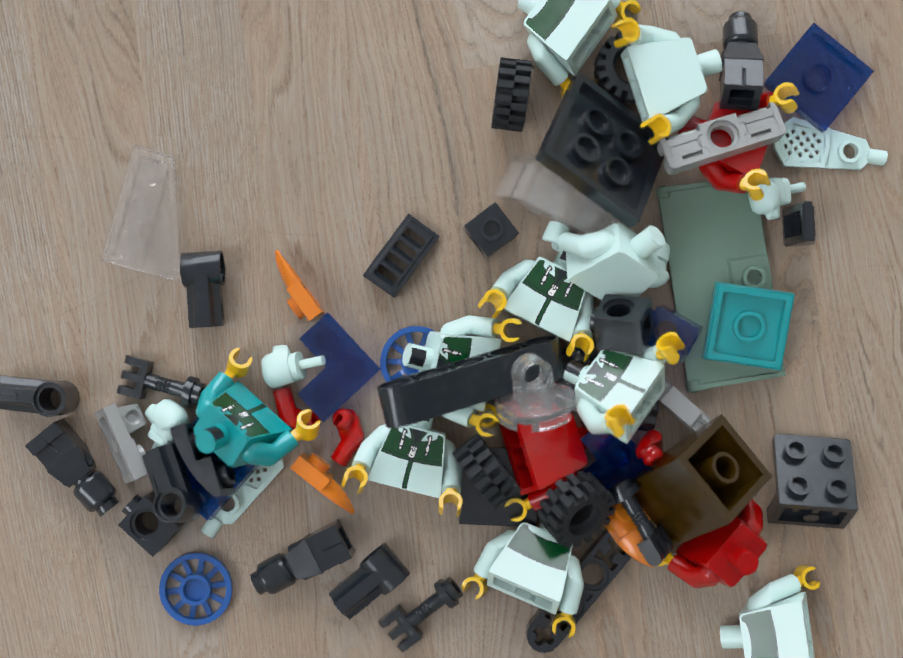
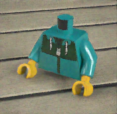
[193,348,321,468]

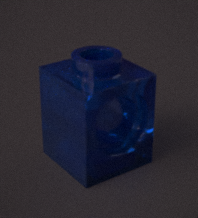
[648,305,704,363]

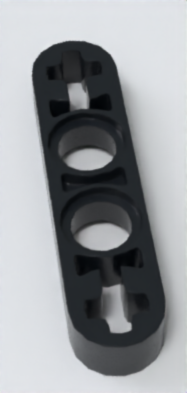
[526,529,631,653]

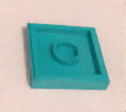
[702,281,795,370]

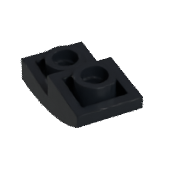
[170,423,236,497]

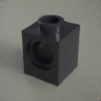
[463,202,519,259]
[590,294,654,354]
[118,491,186,557]

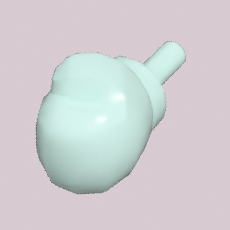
[748,177,806,220]
[261,345,326,389]
[144,399,189,449]

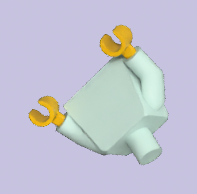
[611,18,723,145]

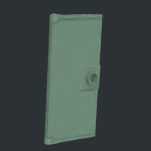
[655,181,786,393]

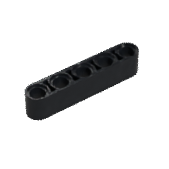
[377,335,565,428]

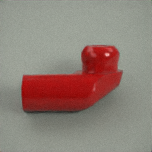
[272,387,321,431]
[330,408,364,467]
[635,429,663,466]

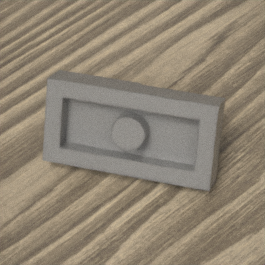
[94,403,148,484]

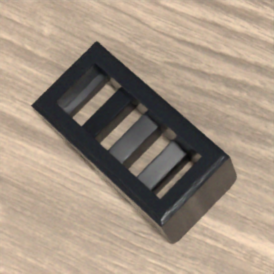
[782,201,816,247]
[363,213,440,298]

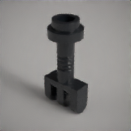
[116,355,206,408]
[608,477,673,566]
[378,577,463,652]

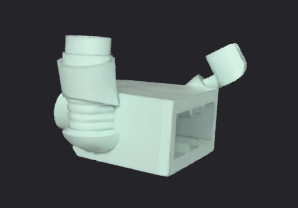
[542,221,670,300]

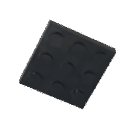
[535,72,668,228]

